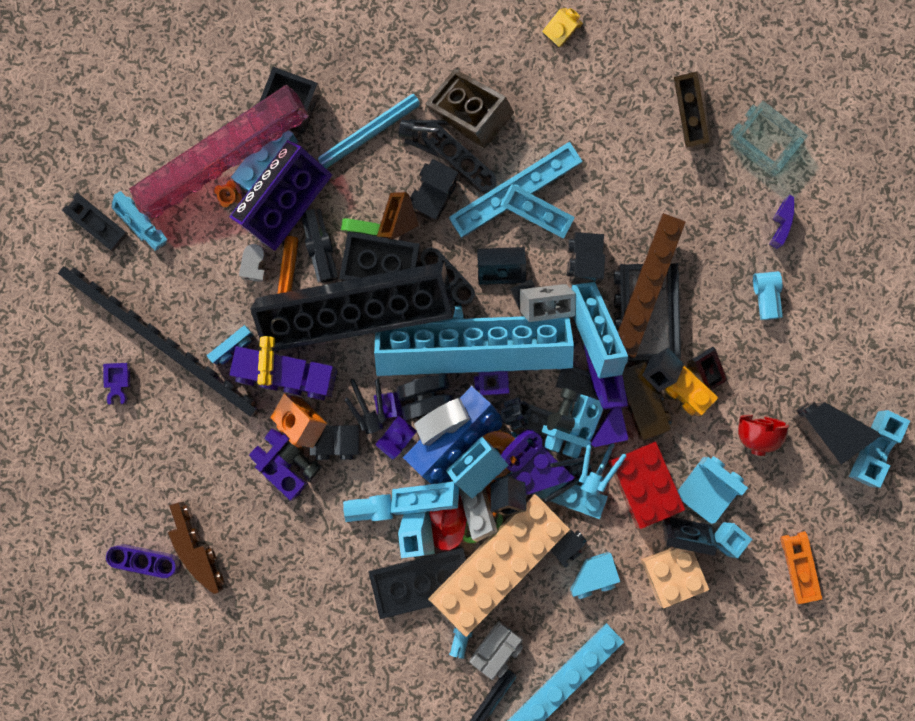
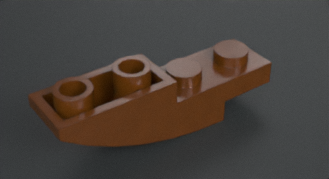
[168,501,225,594]

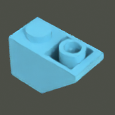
[398,511,435,558]
[570,552,620,599]

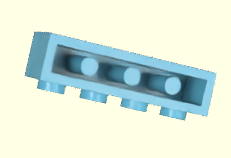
[571,282,628,379]

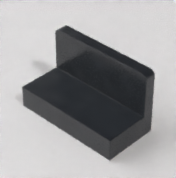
[477,247,526,285]

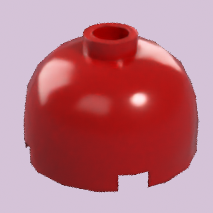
[738,415,789,456]

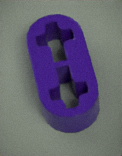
[501,429,542,472]

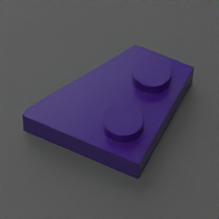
[509,446,574,495]

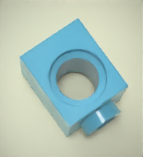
[714,522,752,558]

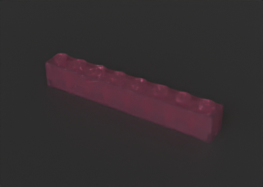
[129,85,309,219]

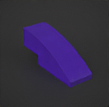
[584,345,628,409]

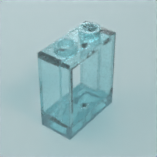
[729,100,808,177]

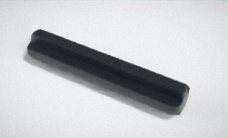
[470,669,517,721]

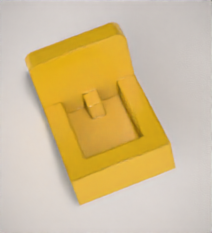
[542,8,583,47]

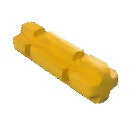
[257,336,275,386]

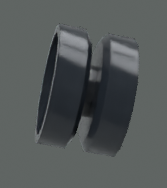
[396,374,454,421]

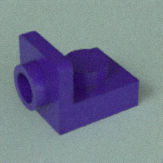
[376,416,417,460]

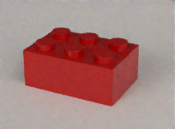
[608,442,685,529]

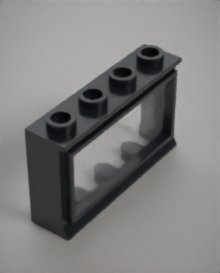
[614,263,681,362]

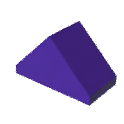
[590,407,628,447]

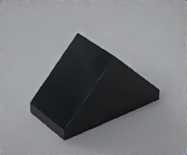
[687,347,727,391]

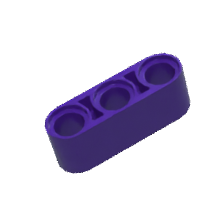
[106,544,181,578]

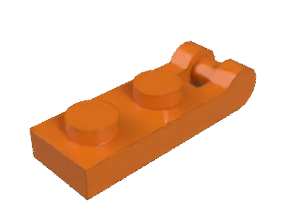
[780,531,822,604]

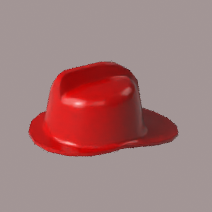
[430,494,467,550]

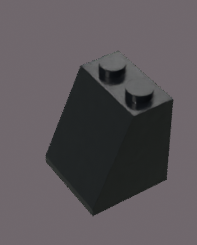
[793,401,881,465]

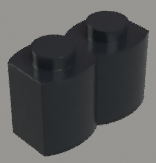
[310,425,360,460]

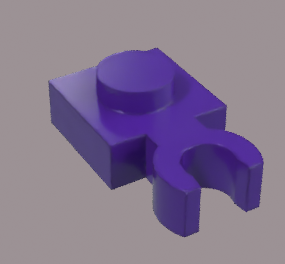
[103,363,130,405]

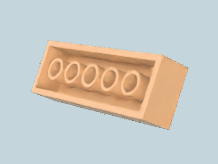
[428,494,570,637]

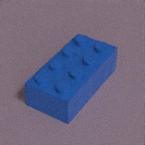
[403,386,503,484]

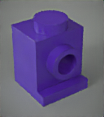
[474,371,509,395]

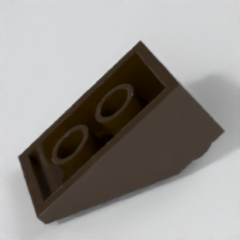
[425,69,514,149]

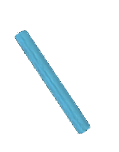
[318,94,420,169]

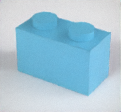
[446,437,508,499]

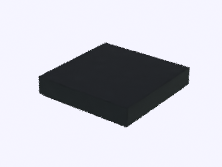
[662,517,717,556]

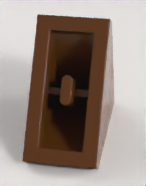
[377,192,419,239]

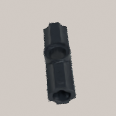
[301,209,338,284]

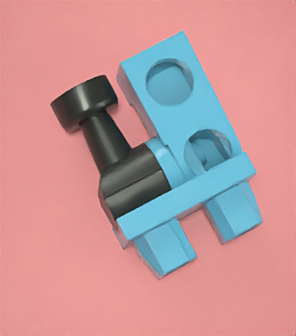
[542,388,603,458]

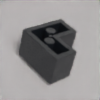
[410,158,458,223]
[566,232,605,285]

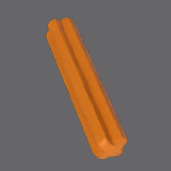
[277,236,299,294]

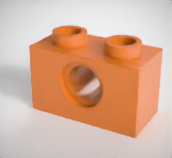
[270,393,327,448]

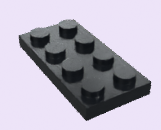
[368,547,466,619]

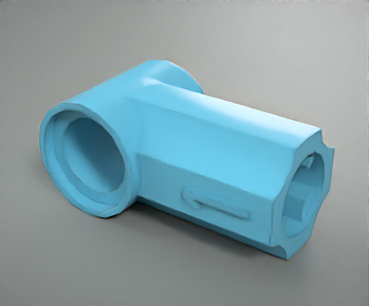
[753,271,783,320]
[343,494,393,522]

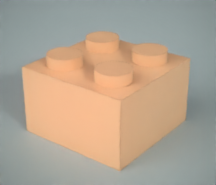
[641,547,709,608]

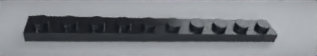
[57,266,259,417]

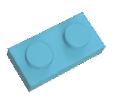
[207,325,254,365]

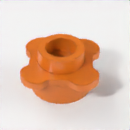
[214,180,242,207]

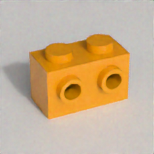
[664,366,718,416]

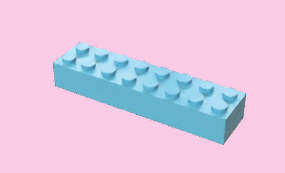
[374,316,574,376]

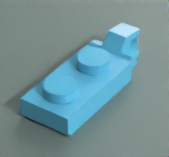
[111,191,167,251]

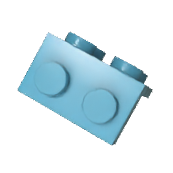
[677,456,748,524]

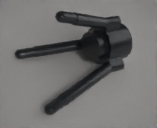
[398,119,450,158]
[345,378,387,434]
[543,455,592,503]

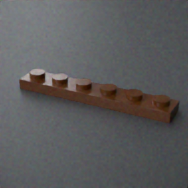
[618,213,686,358]

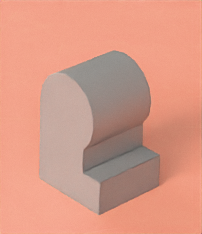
[239,244,267,283]

